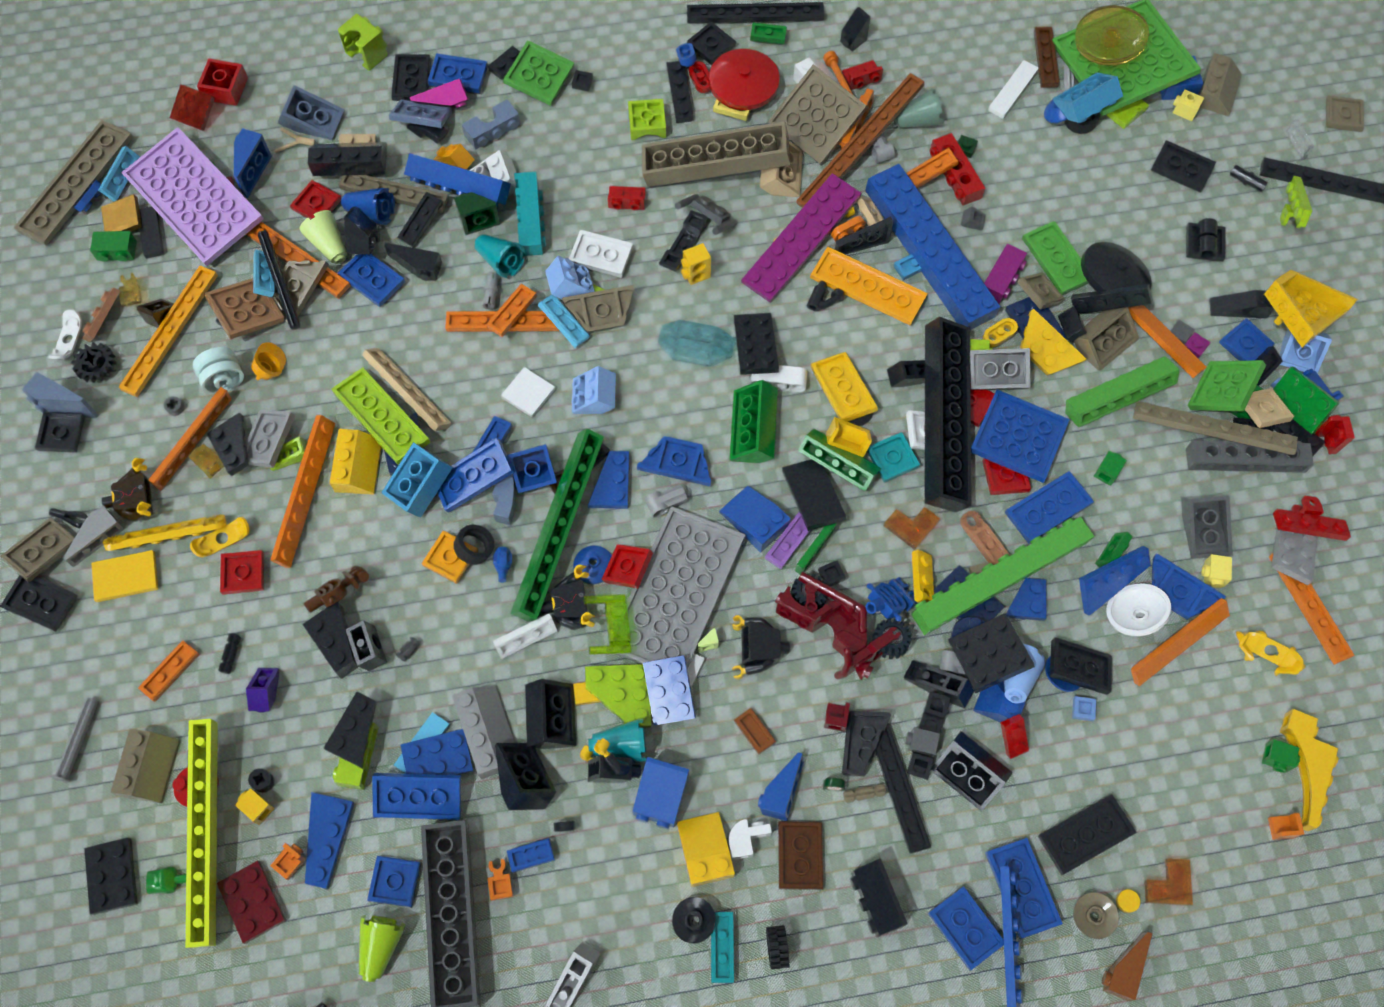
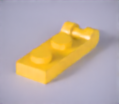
[912,549,934,603]

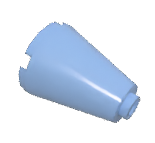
[1004,644,1045,703]

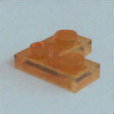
[883,507,940,550]
[1144,858,1193,906]

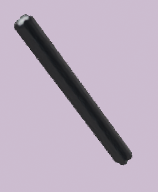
[258,230,300,330]

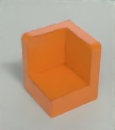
[1268,813,1305,840]

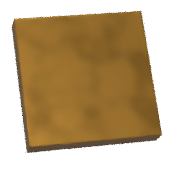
[101,194,142,231]

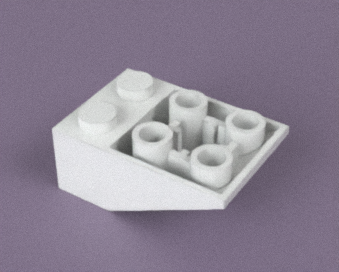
[469,150,517,196]

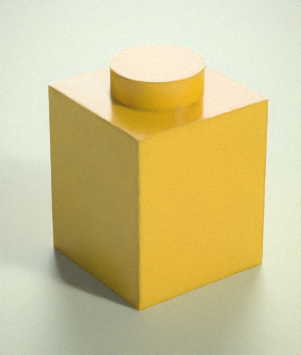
[235,788,275,825]

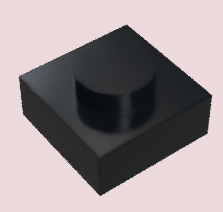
[571,70,593,91]
[818,560,846,586]

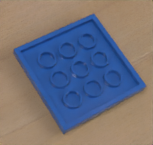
[971,390,1070,483]

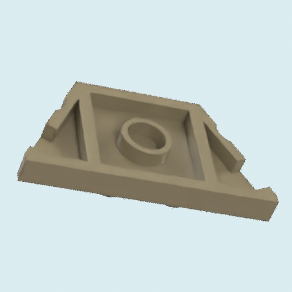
[272,260,329,323]
[562,285,634,333]

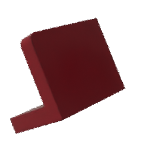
[824,702,850,732]

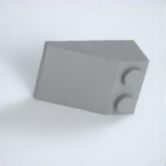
[970,348,1030,389]

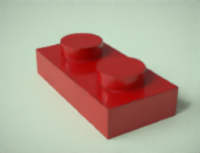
[1000,714,1029,759]

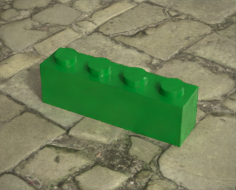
[798,428,881,491]

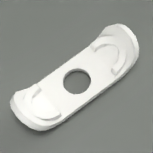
[48,309,82,361]

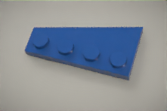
[1079,546,1151,616]
[305,792,354,890]

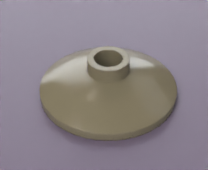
[1073,893,1119,939]

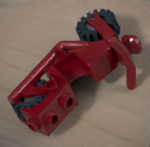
[775,572,912,680]

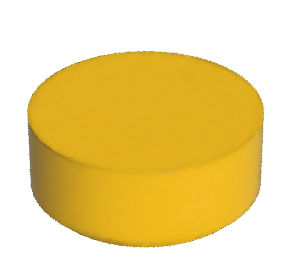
[1116,889,1140,913]

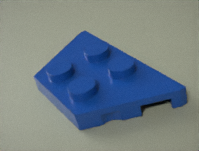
[637,436,711,486]
[1151,553,1226,620]

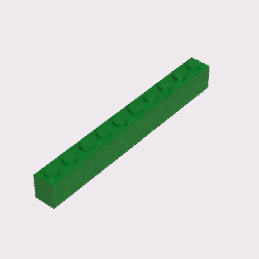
[510,428,604,622]

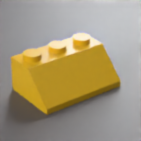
[330,429,382,495]

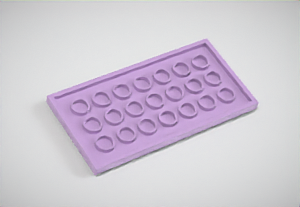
[121,127,264,266]

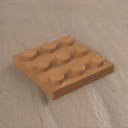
[205,278,284,340]

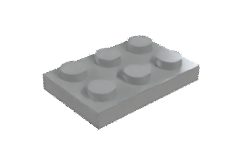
[245,409,295,468]
[1271,528,1318,585]

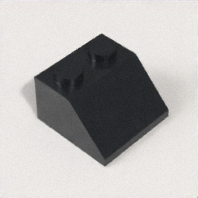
[344,206,380,255]

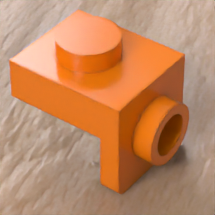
[270,843,306,880]

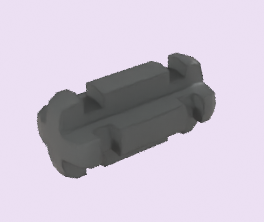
[396,637,420,662]

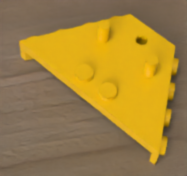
[1264,270,1359,348]

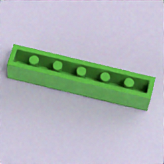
[1065,356,1180,428]

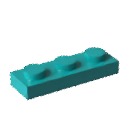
[711,912,734,983]

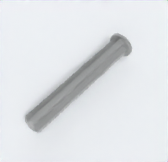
[52,698,98,783]

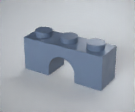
[462,100,520,150]

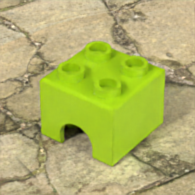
[338,13,388,71]

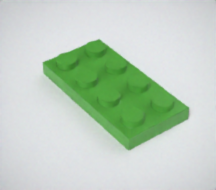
[1022,221,1088,295]

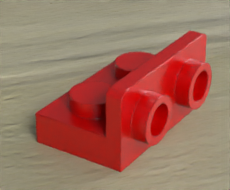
[842,60,883,90]
[607,186,646,210]
[1315,415,1355,455]

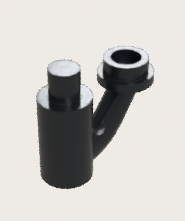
[806,281,845,311]

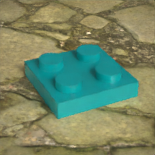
[867,432,920,483]

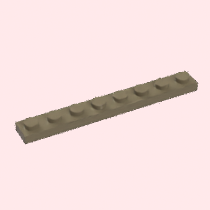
[1133,401,1298,455]

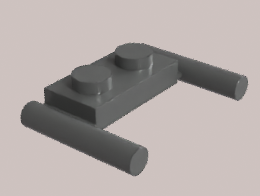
[675,194,737,235]

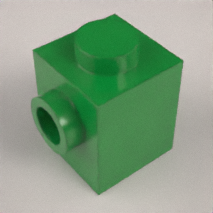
[1262,739,1300,773]

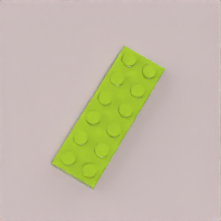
[331,367,431,466]

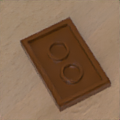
[778,821,823,890]

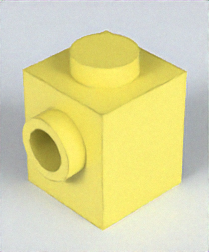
[1173,89,1204,121]
[1201,554,1232,588]

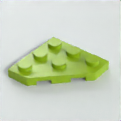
[585,664,651,728]

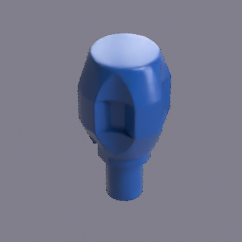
[493,547,512,583]

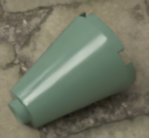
[894,89,944,128]

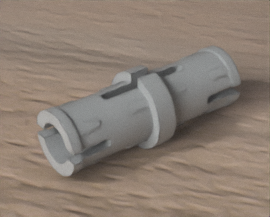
[483,271,499,309]

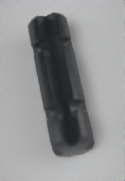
[218,633,241,674]

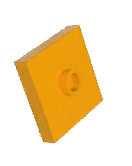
[421,530,478,584]

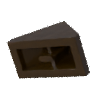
[137,299,173,328]

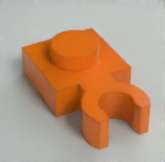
[487,859,513,901]

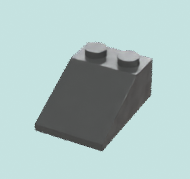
[1181,494,1233,559]

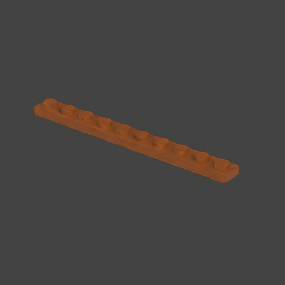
[796,73,925,208]

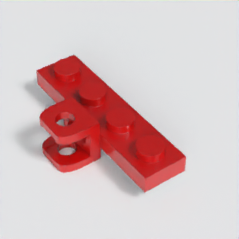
[1273,495,1351,541]

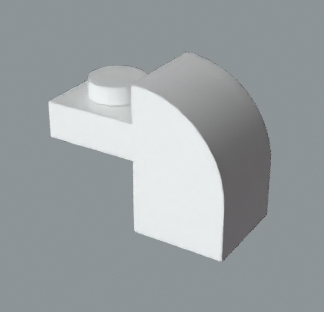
[728,819,772,861]

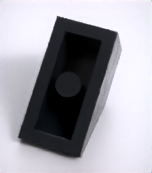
[840,6,871,52]

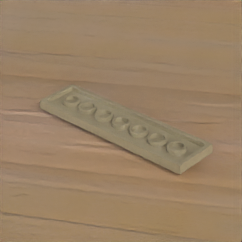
[14,120,134,246]

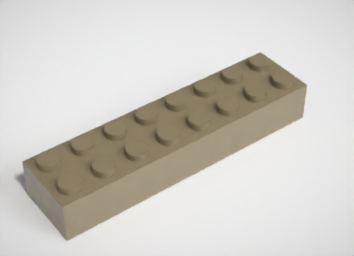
[642,122,790,187]

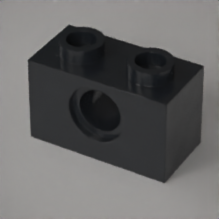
[346,620,387,671]

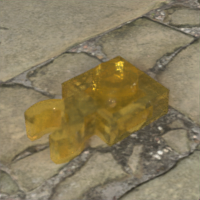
[119,273,142,307]

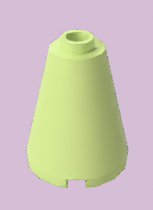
[299,210,347,264]

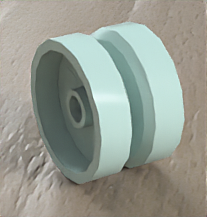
[192,347,244,394]

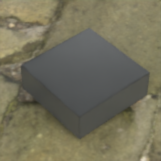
[1171,319,1195,345]

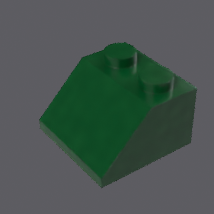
[454,192,500,235]

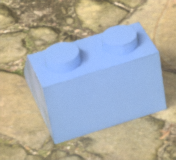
[1280,329,1332,373]

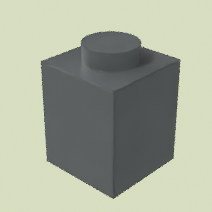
[905,727,940,757]

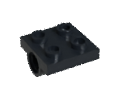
[1186,218,1226,262]

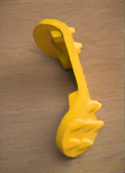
[190,517,250,558]

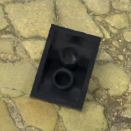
[495,743,556,811]

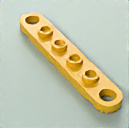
[103,514,227,551]

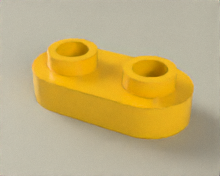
[983,318,1018,348]

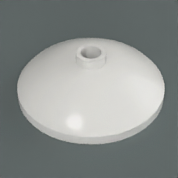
[1106,583,1171,636]

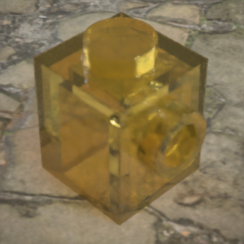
[188,443,224,479]

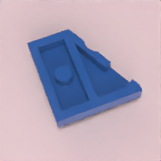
[1006,578,1046,621]

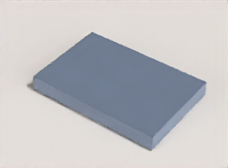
[389,99,452,128]

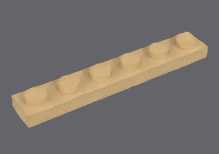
[362,348,451,431]

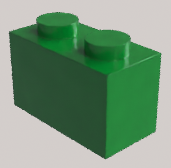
[90,231,137,262]

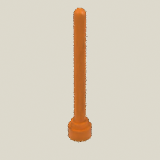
[823,51,853,95]

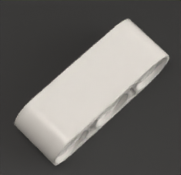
[750,365,807,392]

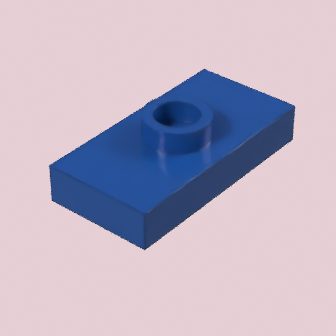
[507,838,555,873]

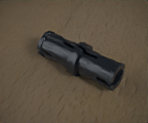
[1229,164,1268,192]

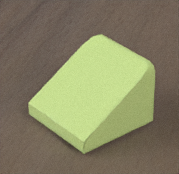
[698,628,719,652]

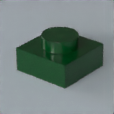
[958,135,978,158]

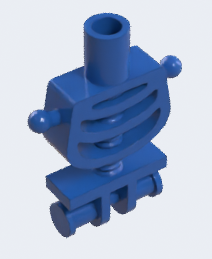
[866,577,918,622]

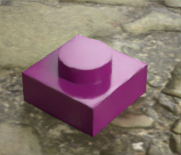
[1185,332,1211,358]

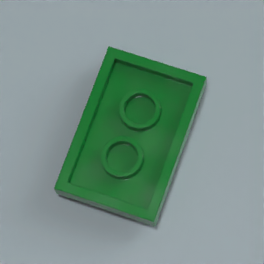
[1273,367,1340,434]

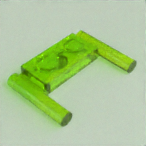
[583,595,631,655]

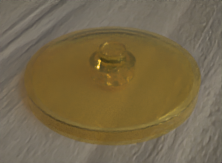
[1075,5,1149,66]

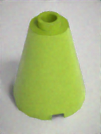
[359,915,406,982]

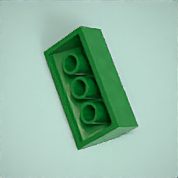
[729,380,778,463]

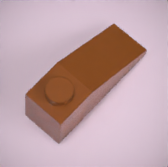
[1102,932,1153,1001]

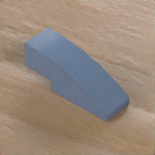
[492,474,516,526]

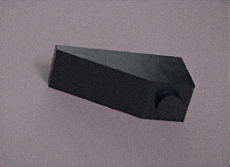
[384,243,442,281]
[1209,290,1274,319]
[887,360,925,387]
[903,660,974,709]

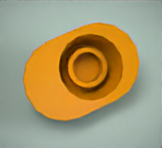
[251,342,286,381]

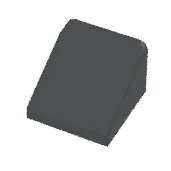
[961,206,986,230]

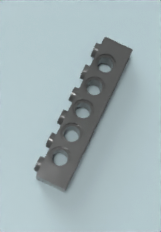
[1186,439,1314,473]

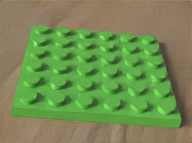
[1052,0,1201,116]

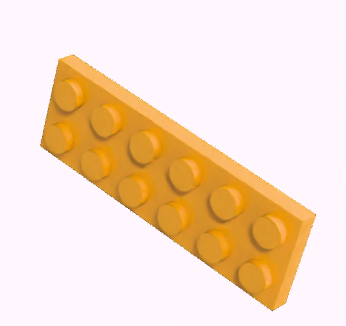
[810,247,928,326]

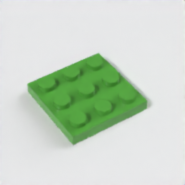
[503,40,574,106]
[1187,360,1266,411]

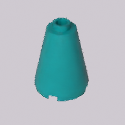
[474,234,525,278]
[588,718,647,762]

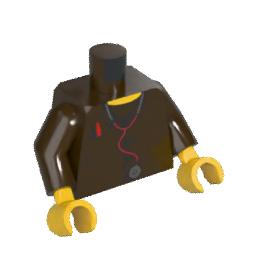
[101,458,153,522]

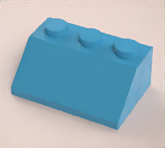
[1053,73,1123,123]
[381,442,453,518]

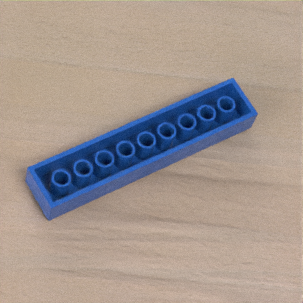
[865,164,1000,330]

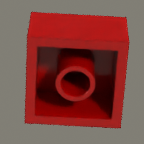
[197,58,248,106]

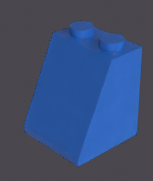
[632,757,689,829]

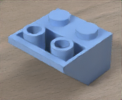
[545,256,595,299]
[572,366,616,414]

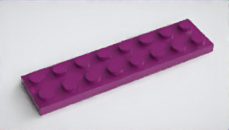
[741,173,861,303]

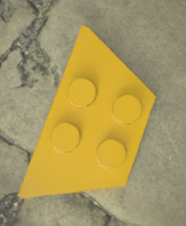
[1020,309,1086,375]

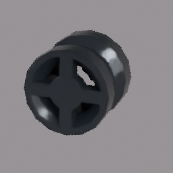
[248,768,275,793]

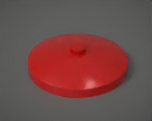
[709,49,780,110]

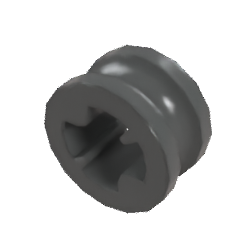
[164,396,184,416]

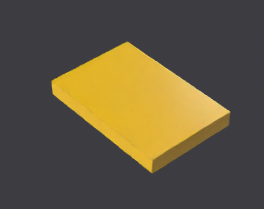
[91,550,158,602]

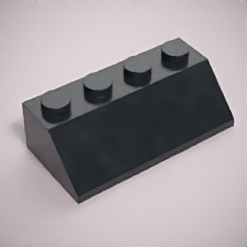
[307,142,387,176]

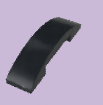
[659,210,707,272]
[907,691,950,780]

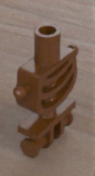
[303,566,369,613]

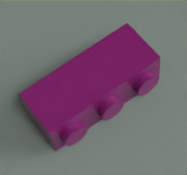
[984,243,1027,304]

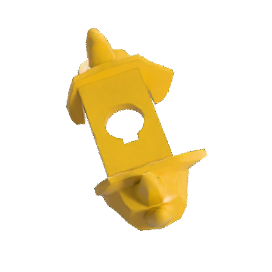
[1236,631,1306,677]

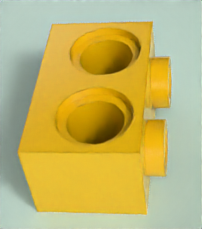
[681,243,711,286]

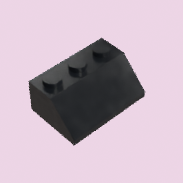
[525,679,576,749]
[931,731,1013,812]
[850,858,908,938]

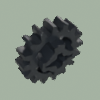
[71,342,117,383]

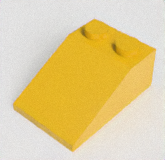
[677,812,735,888]

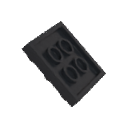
[948,614,1035,693]

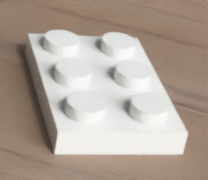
[569,230,633,278]

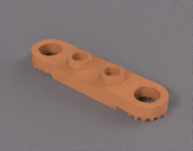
[960,511,1010,565]

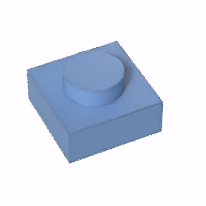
[1072,696,1096,721]

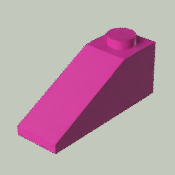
[410,79,469,108]

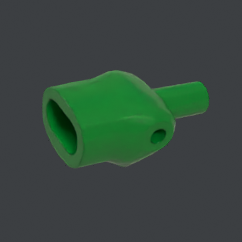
[146,867,186,894]

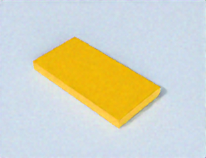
[811,351,878,422]

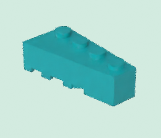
[514,172,546,256]

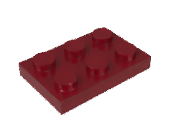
[217,861,286,944]

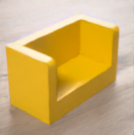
[826,417,872,457]

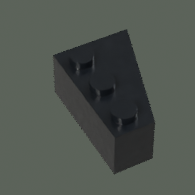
[302,601,358,679]

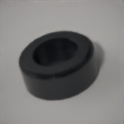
[553,821,576,832]

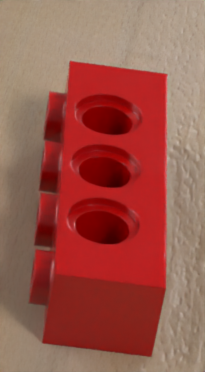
[929,133,985,206]

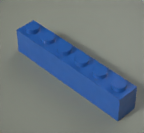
[404,153,511,207]

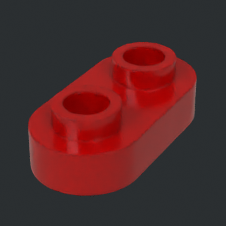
[689,61,711,93]

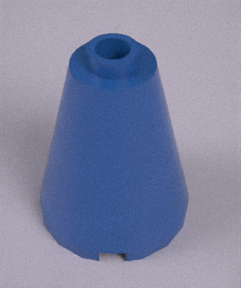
[341,188,395,225]

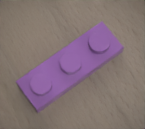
[765,512,811,570]

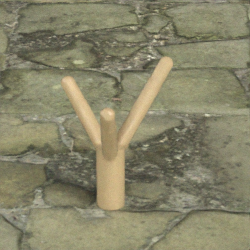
[274,127,315,153]

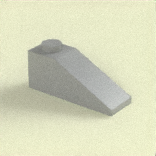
[63,506,124,567]
[544,942,601,1007]

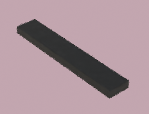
[875,723,931,854]

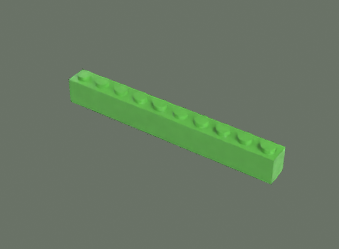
[911,517,1095,636]

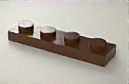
[1034,27,1060,88]

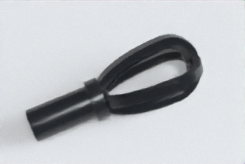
[49,508,88,529]

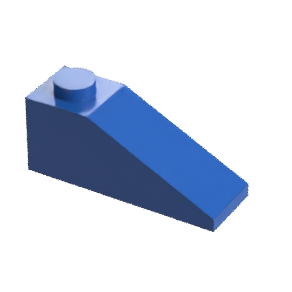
[758,753,804,821]

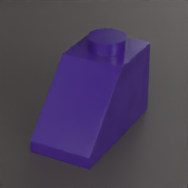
[246,668,279,713]

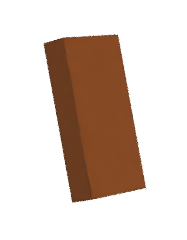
[734,708,776,755]

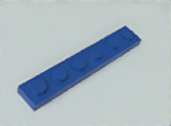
[1000,866,1023,1007]

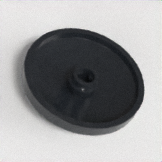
[1081,242,1152,291]

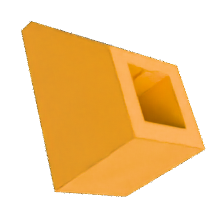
[433,143,475,170]

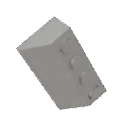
[452,686,515,780]

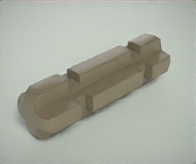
[843,784,886,803]

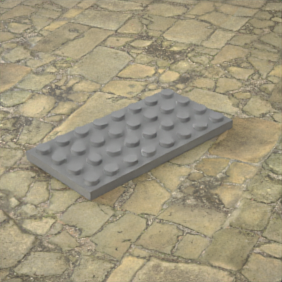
[606,506,745,669]

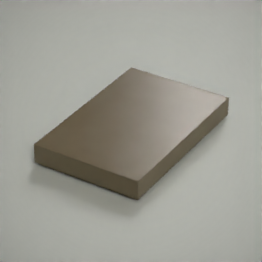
[0,517,75,582]

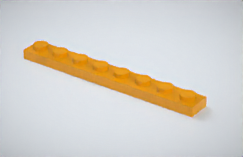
[119,266,218,398]

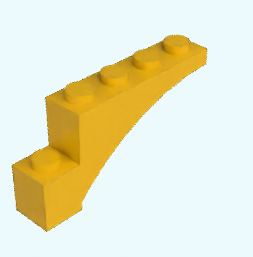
[1280,709,1339,831]

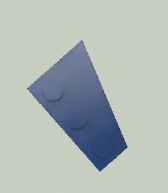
[588,451,629,509]

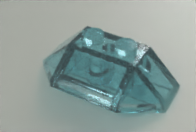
[658,319,736,367]

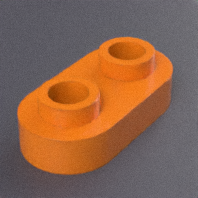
[831,216,866,242]

